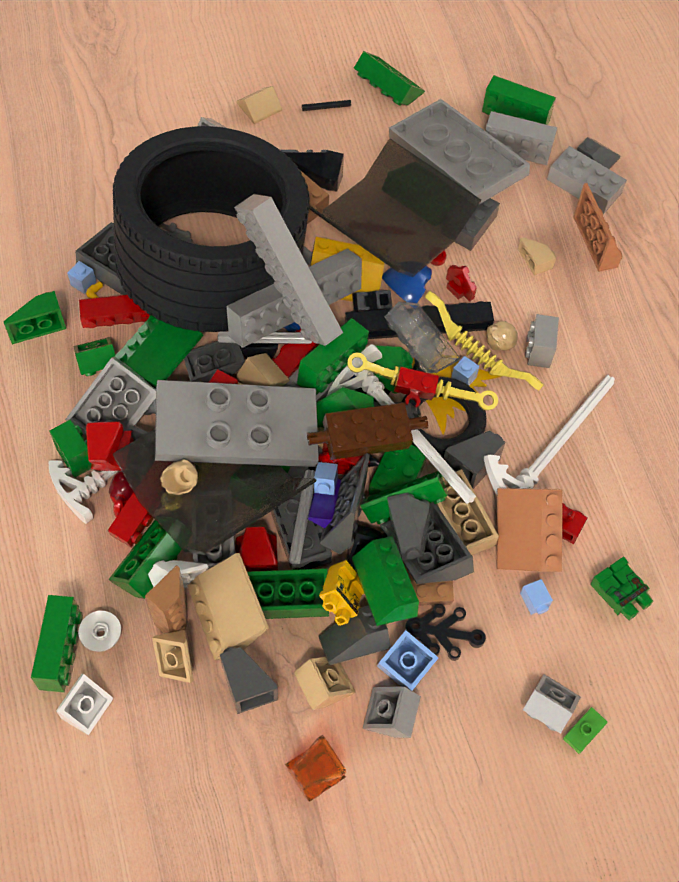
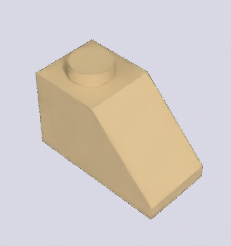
[518,237,556,276]

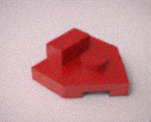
[446,265,477,302]

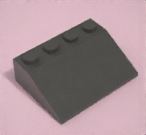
[75,222,128,295]
[320,453,370,554]
[380,503,474,584]

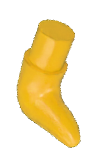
[86,281,103,299]

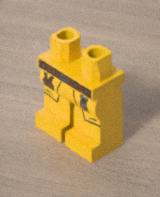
[319,560,364,626]

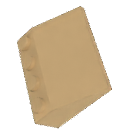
[187,553,269,660]

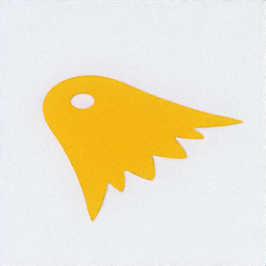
[412,353,502,435]

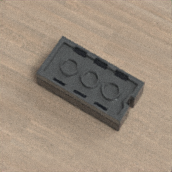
[268,484,332,570]

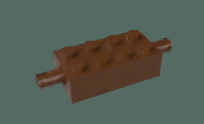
[307,403,428,460]

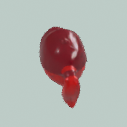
[109,470,141,517]

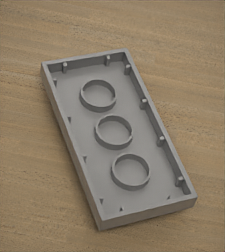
[389,99,530,206]
[155,380,319,467]

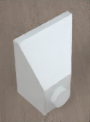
[148,560,208,589]

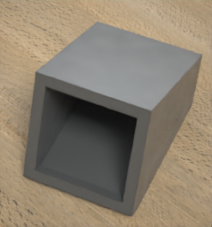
[443,431,505,489]
[220,647,278,714]

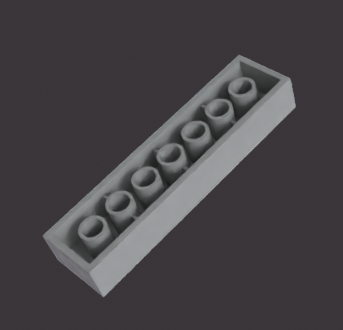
[234,194,343,346]
[227,248,362,348]

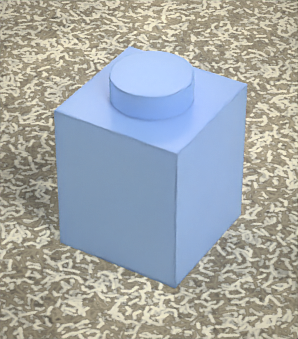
[67,261,96,294]
[451,356,480,386]
[314,462,338,495]
[520,579,553,615]

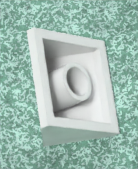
[56,674,113,735]

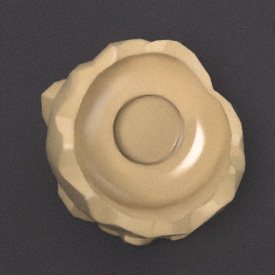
[487,321,518,351]
[160,459,198,495]

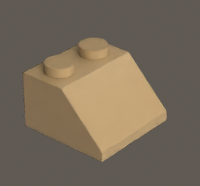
[294,657,355,710]

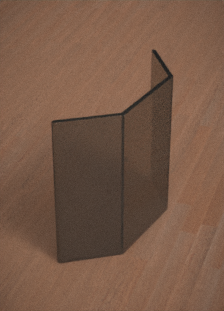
[309,139,481,277]
[113,429,317,555]

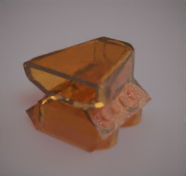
[285,735,346,802]

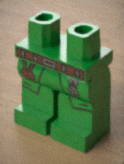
[590,556,653,621]

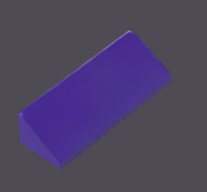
[307,479,341,529]

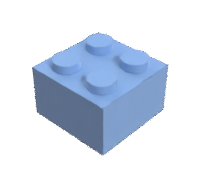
[377,630,439,691]

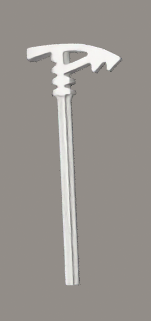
[326,344,476,504]
[484,375,615,494]
[48,431,155,524]

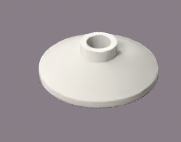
[78,611,121,652]

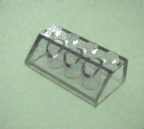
[385,302,460,373]

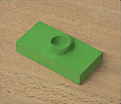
[563,707,608,754]

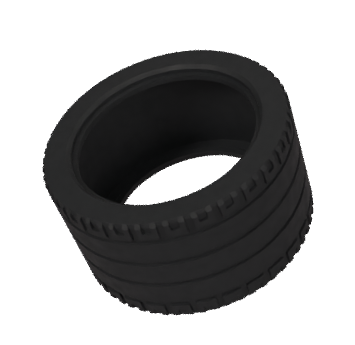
[113,126,310,332]

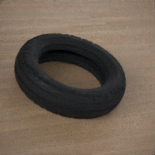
[401,377,487,458]

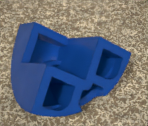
[382,262,432,307]

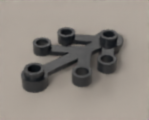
[405,604,486,661]

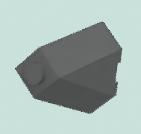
[387,493,431,561]

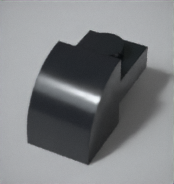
[352,290,392,311]

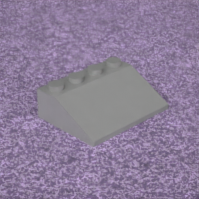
[65,357,156,435]

